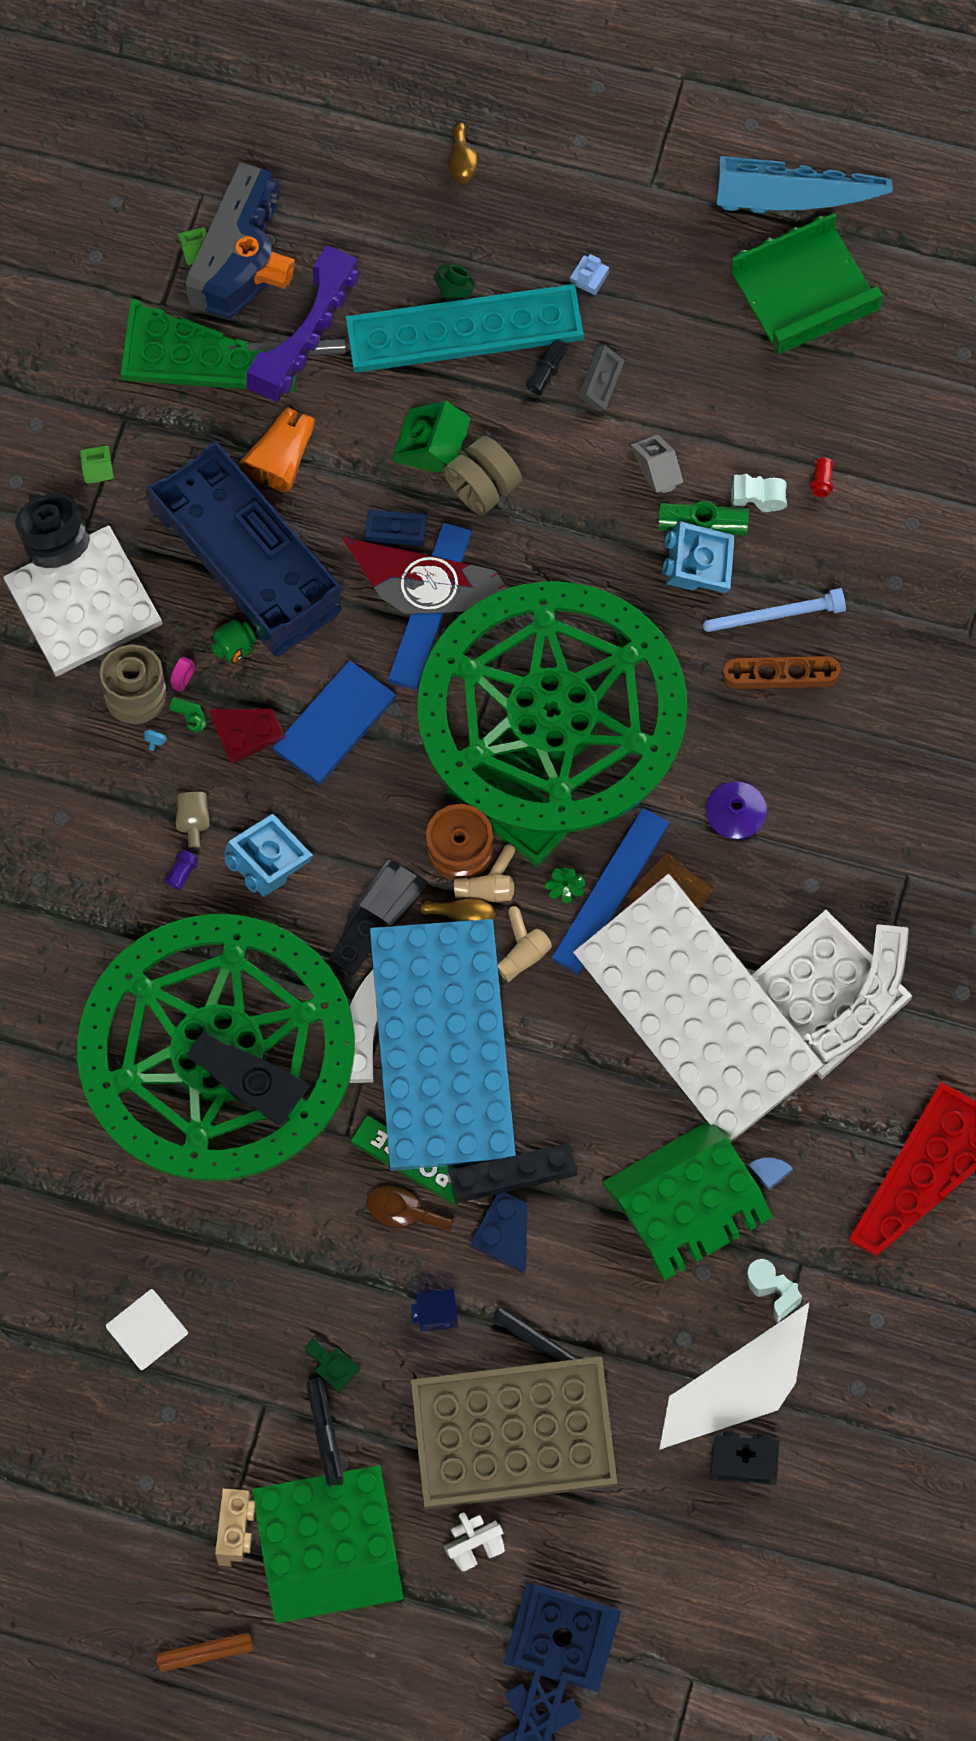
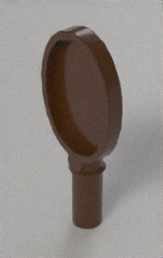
[367,1186,454,1231]

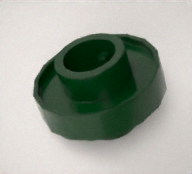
[433,264,476,300]

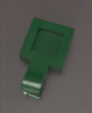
[305,1338,360,1394]

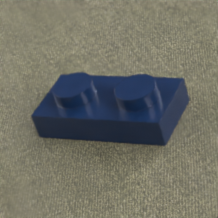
[365,510,427,546]

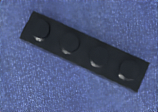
[447,1143,577,1204]

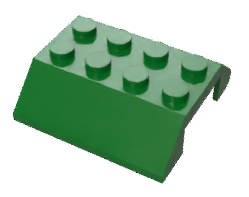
[602,1121,772,1281]

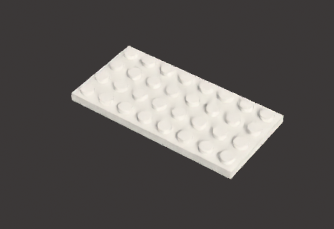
[573,874,824,1143]

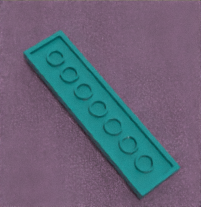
[346,284,584,373]

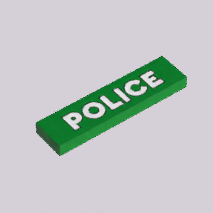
[351,1115,459,1207]

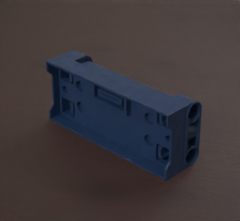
[147,441,342,657]

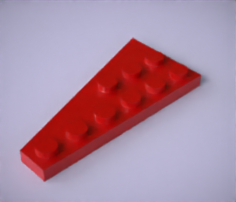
[849,1082,976,1257]

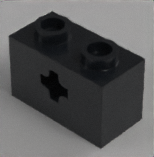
[711,1431,779,1485]

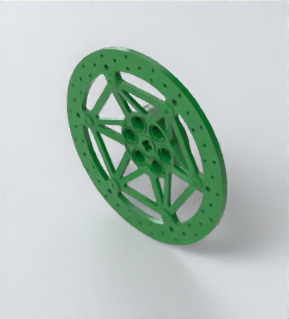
[417,581,687,833]
[77,914,355,1182]

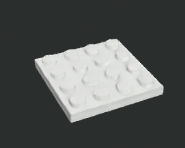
[3,526,163,677]
[752,910,912,1079]

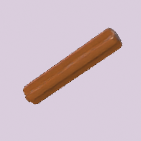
[156,1633,253,1672]

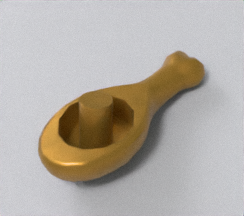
[449,123,477,184]
[420,898,496,922]

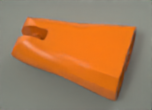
[239,407,315,493]

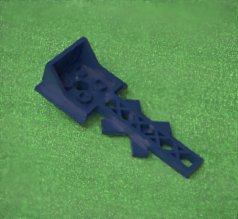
[496,1582,622,1741]

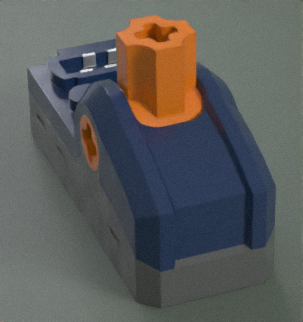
[186,162,295,319]

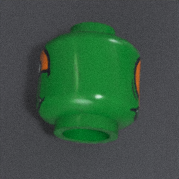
[210,619,257,664]

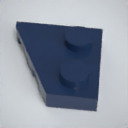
[470,1193,528,1274]

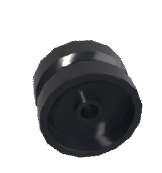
[15,493,90,568]

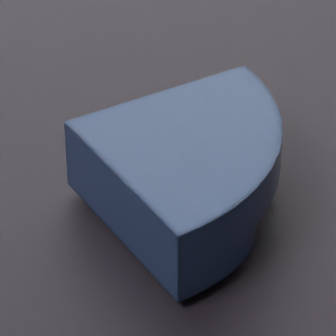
[748,1158,793,1191]

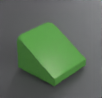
[178,227,207,265]
[80,446,114,484]

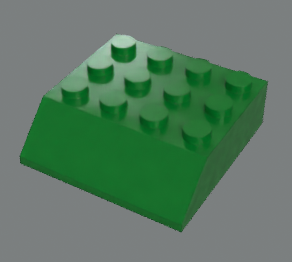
[252,1465,404,1624]

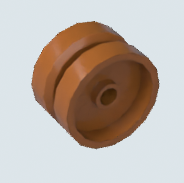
[426,804,494,880]

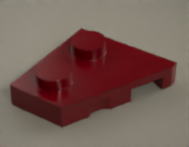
[209,709,286,764]

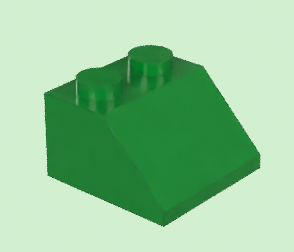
[391,401,471,473]

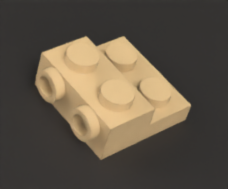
[215,1489,255,1567]

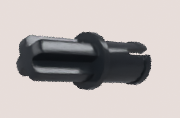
[526,340,568,396]

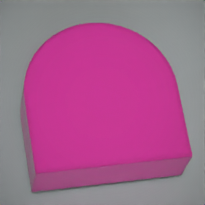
[171,657,196,692]

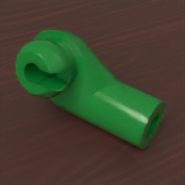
[170,696,206,732]

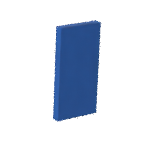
[273,660,396,786]

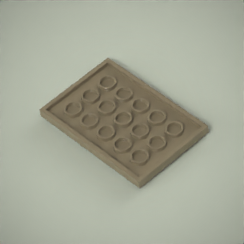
[411,1356,618,1509]

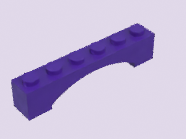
[246,245,360,402]

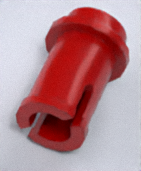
[810,458,834,497]

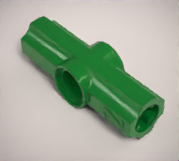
[659,501,749,535]

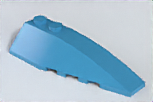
[716,156,893,213]

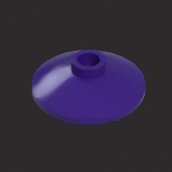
[706,782,767,839]

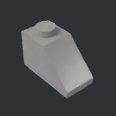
[631,435,684,493]

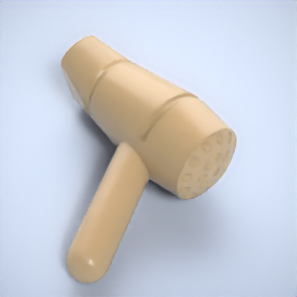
[454,844,515,902]
[497,906,552,983]

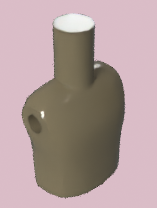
[176,792,210,850]

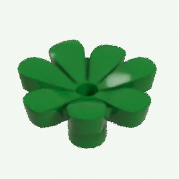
[545,868,585,903]

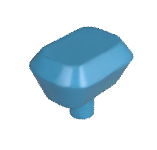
[144,729,167,751]

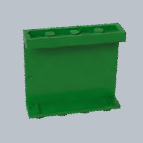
[730,213,883,355]

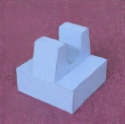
[570,254,609,295]

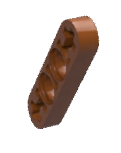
[723,656,841,689]

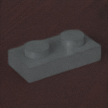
[578,345,625,411]

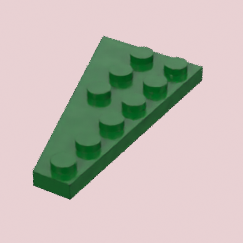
[121,298,297,393]

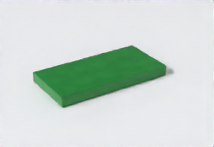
[445,756,570,868]

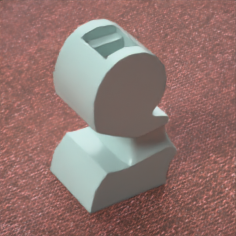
[731,474,787,512]
[747,1259,802,1323]

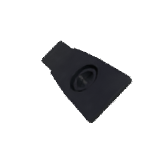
[329,860,428,975]
[187,1032,308,1125]

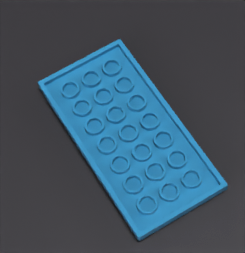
[370,919,516,1171]

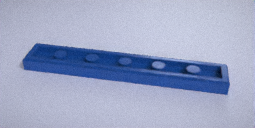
[388,523,472,691]
[552,808,669,975]

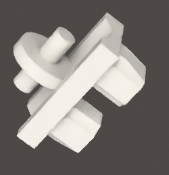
[443,1513,505,1572]

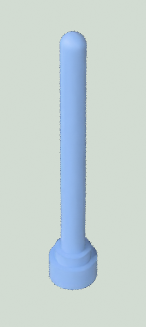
[703,588,846,632]

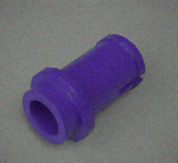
[164,850,198,891]

